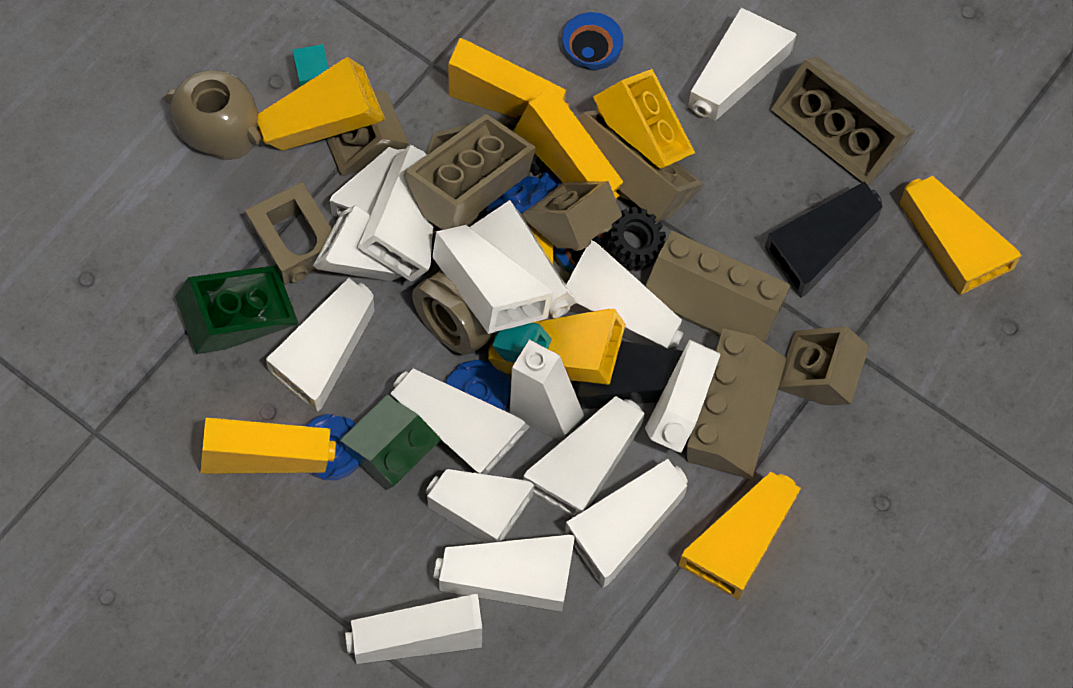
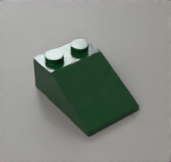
[175,265,298,354]

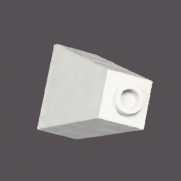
[688,8,797,121]
[358,145,433,282]
[470,200,577,320]
[432,225,553,334]
[566,240,684,350]
[266,278,374,413]
[510,340,584,442]
[391,368,530,475]
[523,396,645,517]
[565,459,688,588]
[434,535,575,612]
[345,594,482,664]

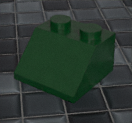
[339,394,441,490]

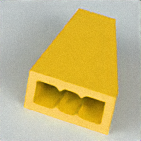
[448,38,569,118]
[258,57,385,151]
[513,85,623,200]
[900,176,1022,295]
[488,309,626,385]
[200,418,336,474]
[678,472,801,600]

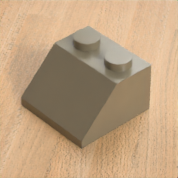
[326,89,409,175]
[522,181,622,251]
[778,326,869,405]

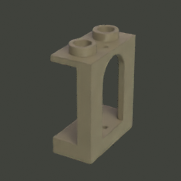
[245,182,332,285]

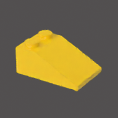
[593,69,695,169]

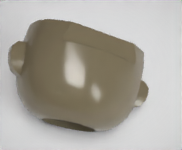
[164,70,262,160]
[412,270,496,355]

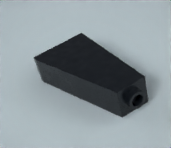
[765,181,883,298]
[577,341,683,410]

